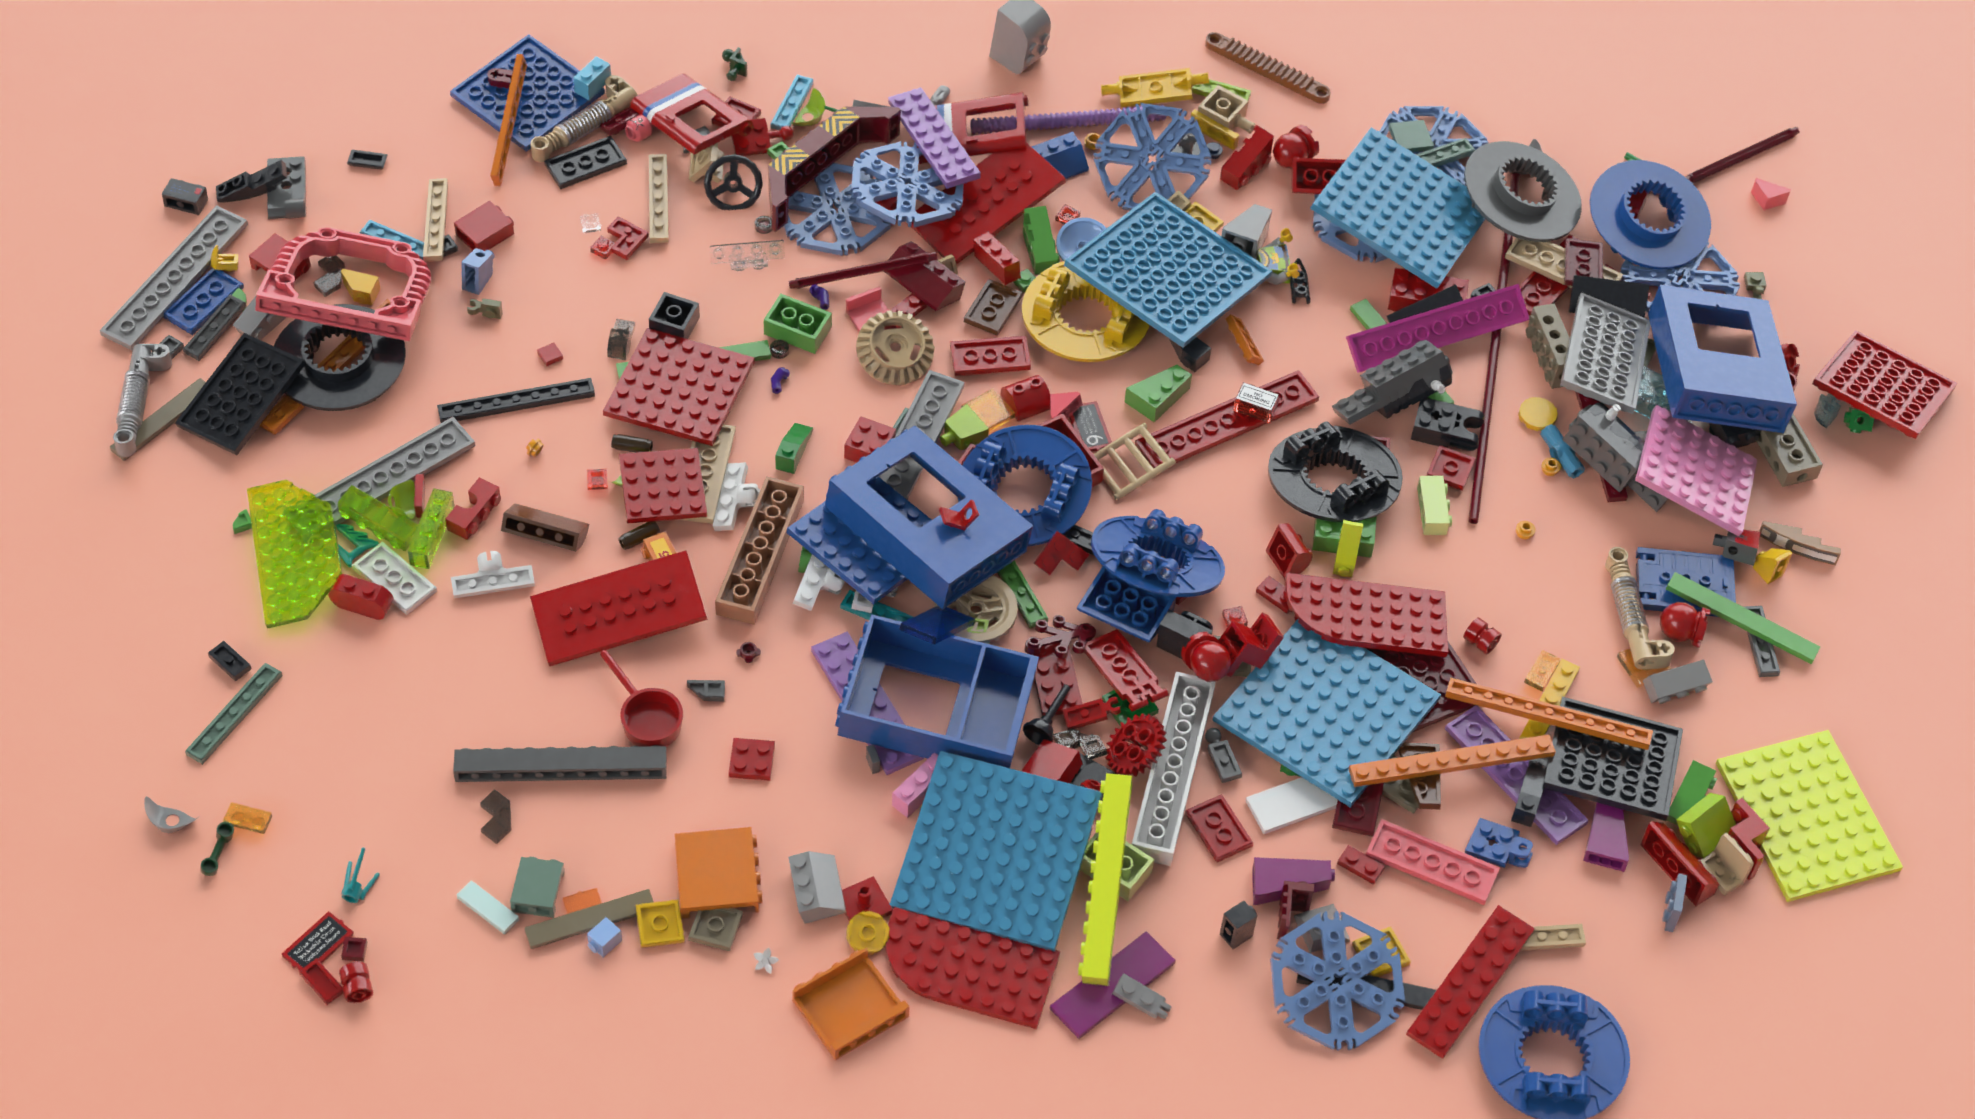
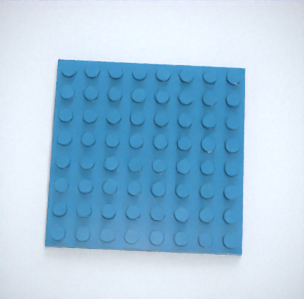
[1310,127,1485,288]
[1064,192,1272,348]
[1212,619,1441,808]
[889,751,1103,951]

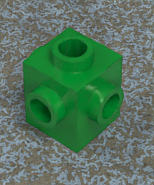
[1844,407,1874,433]

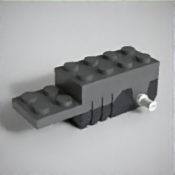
[1332,340,1453,425]
[1562,402,1668,512]

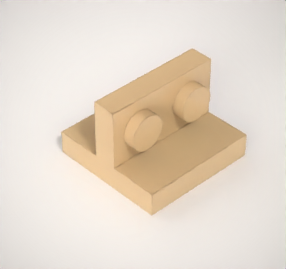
[689,143,725,183]

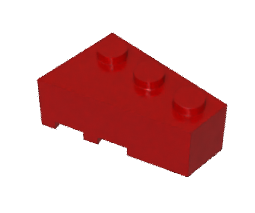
[1220,125,1274,190]

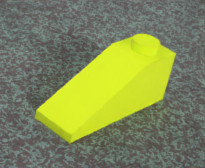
[1333,520,1363,577]

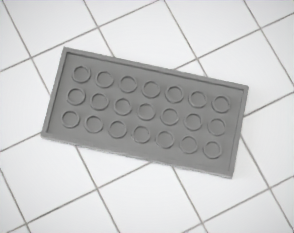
[1560,292,1650,414]

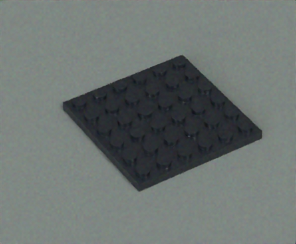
[1543,697,1683,821]

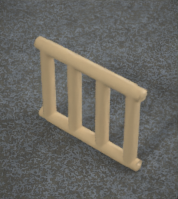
[1094,422,1176,500]

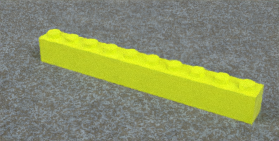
[1078,773,1132,986]

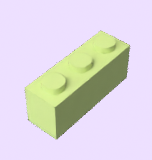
[1417,476,1452,535]

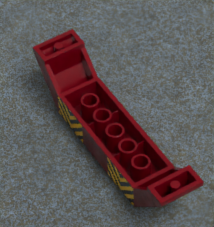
[768,106,901,232]

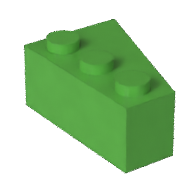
[1124,365,1192,422]
[1667,760,1717,825]

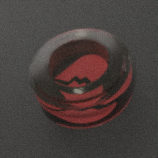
[755,216,772,234]
[770,340,789,359]

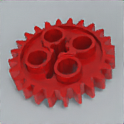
[1105,713,1167,777]

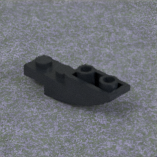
[216,160,287,203]

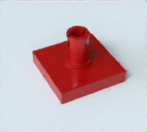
[842,876,893,921]

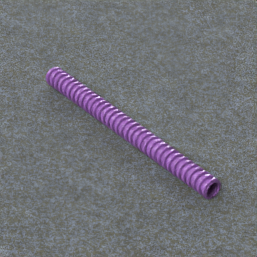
[970,105,1166,135]

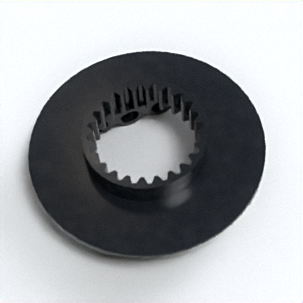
[274,304,406,411]
[1268,421,1403,522]

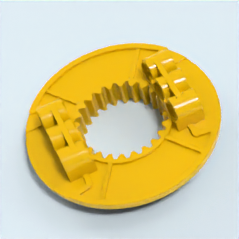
[1022,261,1150,362]

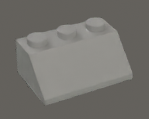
[788,851,846,924]

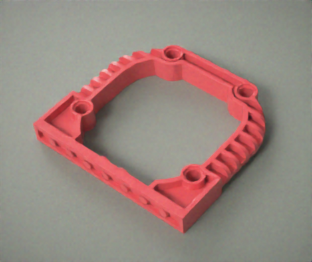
[255,227,431,341]

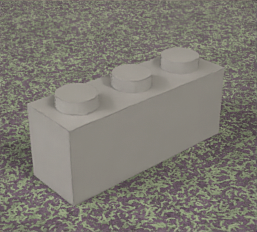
[1643,659,1713,704]

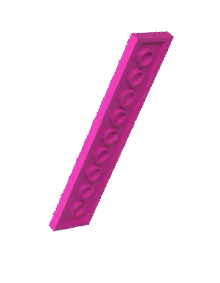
[1346,284,1529,373]

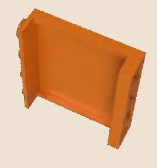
[674,827,763,919]
[792,948,910,1060]

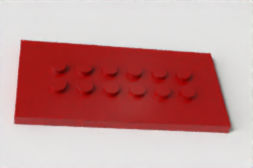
[906,142,1066,265]
[530,550,708,667]

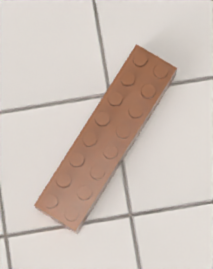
[715,476,804,625]

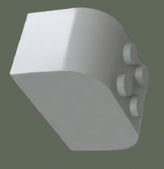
[989,0,1051,74]

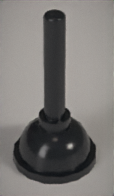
[1023,684,1070,745]

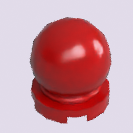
[1272,124,1320,169]
[1660,602,1710,648]
[1181,632,1232,682]

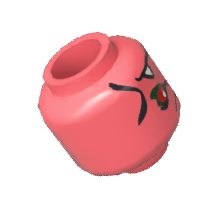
[625,115,653,142]

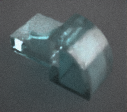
[1814,393,1841,428]

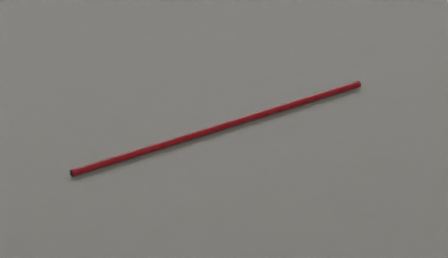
[1468,173,1520,524]

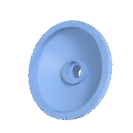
[1056,218,1107,261]

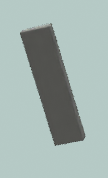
[183,295,246,361]
[1743,606,1780,677]

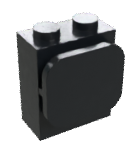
[1709,423,1762,448]
[1156,610,1213,659]

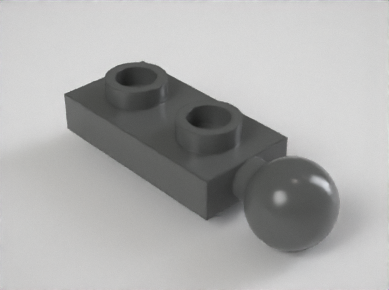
[1205,728,1242,783]

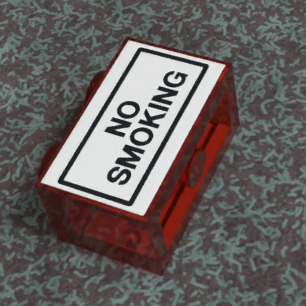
[1233,382,1279,423]

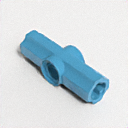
[1540,424,1585,479]

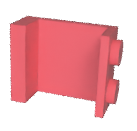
[846,287,900,332]

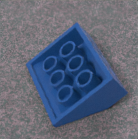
[1077,566,1176,643]

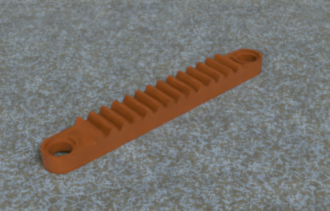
[1205,32,1331,104]

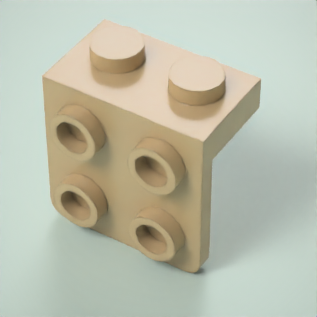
[1700,833,1753,896]

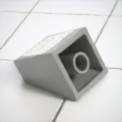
[1221,204,1272,259]

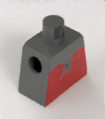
[1712,529,1761,566]

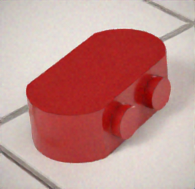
[328,574,394,620]

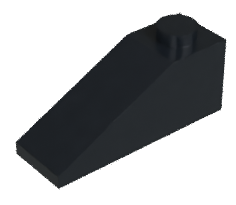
[1169,337,1212,372]

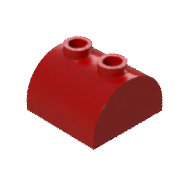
[1000,375,1051,422]
[1265,523,1313,579]

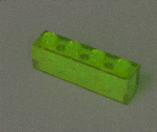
[338,485,419,552]
[408,488,455,569]

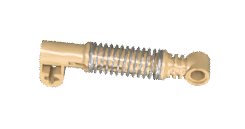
[531,75,638,162]
[1605,547,1675,669]

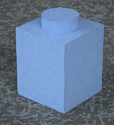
[587,917,622,957]

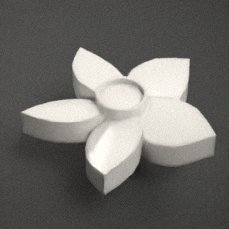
[754,947,779,974]

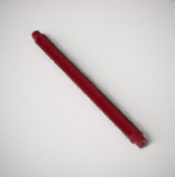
[1686,127,1800,183]
[789,252,938,289]

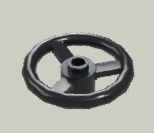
[704,154,763,210]

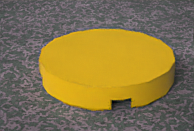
[1518,397,1558,431]
[846,911,889,955]

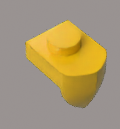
[211,245,239,271]

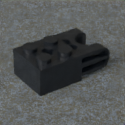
[1410,398,1485,451]

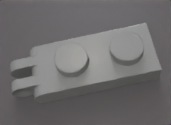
[1112,973,1172,1019]

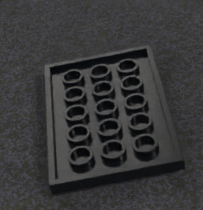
[175,333,306,455]

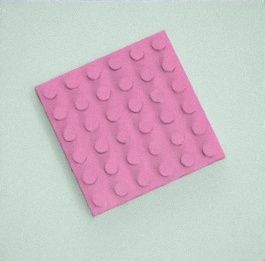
[1635,405,1757,537]

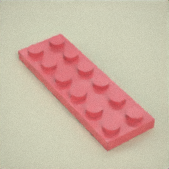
[1366,819,1500,905]

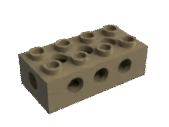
[1526,303,1570,389]
[1756,414,1823,487]

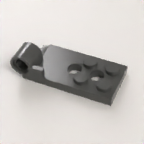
[267,156,306,219]

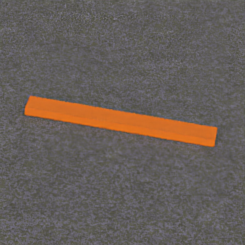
[490,54,527,186]

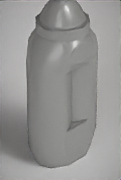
[930,85,950,105]

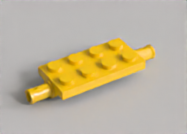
[1101,68,1209,108]

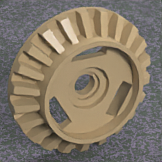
[856,310,935,385]
[934,575,1018,644]

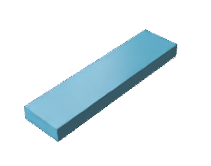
[770,74,814,130]
[360,220,424,261]

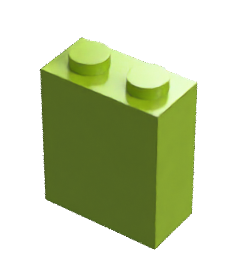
[1676,793,1736,858]

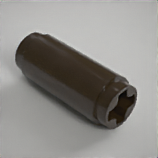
[611,434,653,453]
[618,521,660,550]

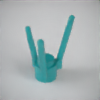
[341,847,380,903]

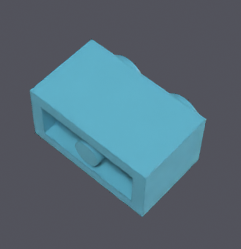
[574,56,611,100]

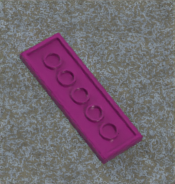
[1050,931,1176,1039]

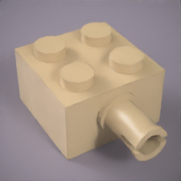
[1198,85,1256,134]

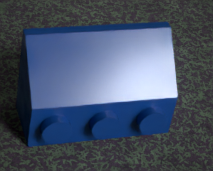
[1032,131,1089,179]

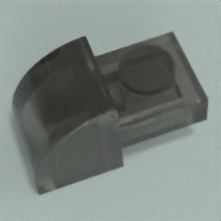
[607,318,635,360]

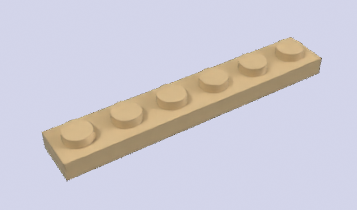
[648,154,669,243]
[423,178,449,262]

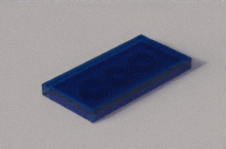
[899,606,975,645]

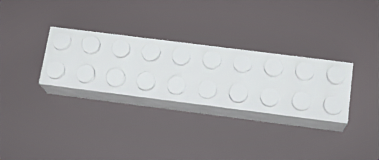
[1131,671,1216,866]

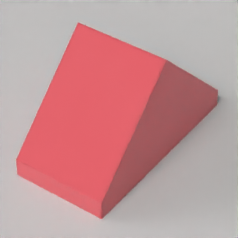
[1751,178,1791,210]
[1050,392,1083,419]

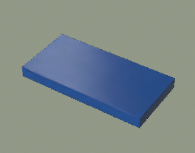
[163,268,244,335]

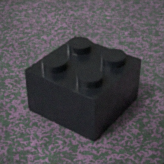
[649,292,700,339]

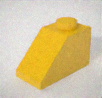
[341,268,380,306]
[1752,548,1792,584]

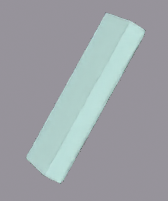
[456,880,519,935]

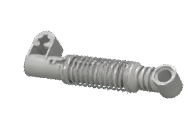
[113,344,172,457]

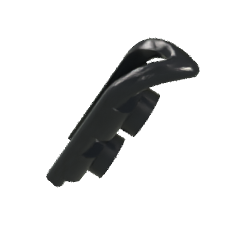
[1290,258,1311,304]

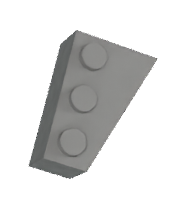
[233,296,287,340]

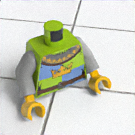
[1256,228,1299,285]

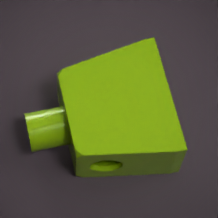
[940,404,989,450]

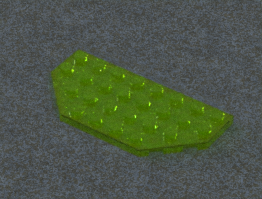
[247,479,342,629]

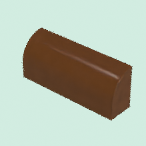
[501,503,590,552]

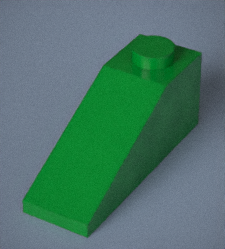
[775,423,813,474]

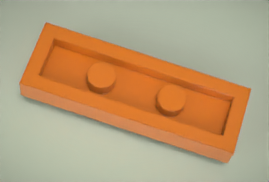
[1225,314,1264,366]

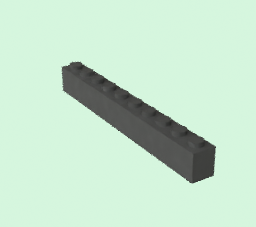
[453,745,667,782]

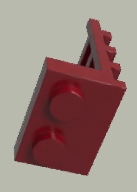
[1277,881,1314,942]

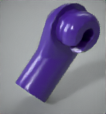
[809,285,830,310]
[771,367,790,394]

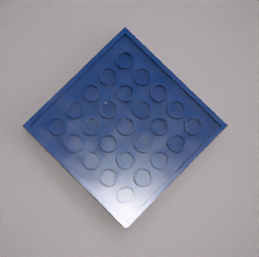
[450,34,605,152]
[786,477,932,605]

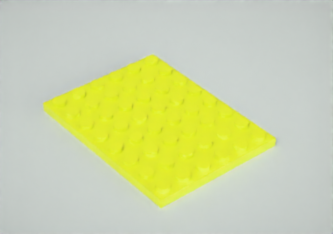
[1716,730,1903,902]

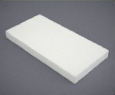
[352,541,437,615]
[1245,777,1338,834]

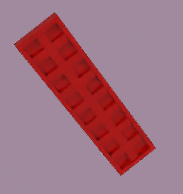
[1406,905,1535,1059]

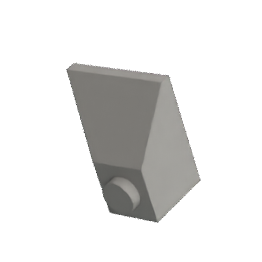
[1294,903,1350,953]

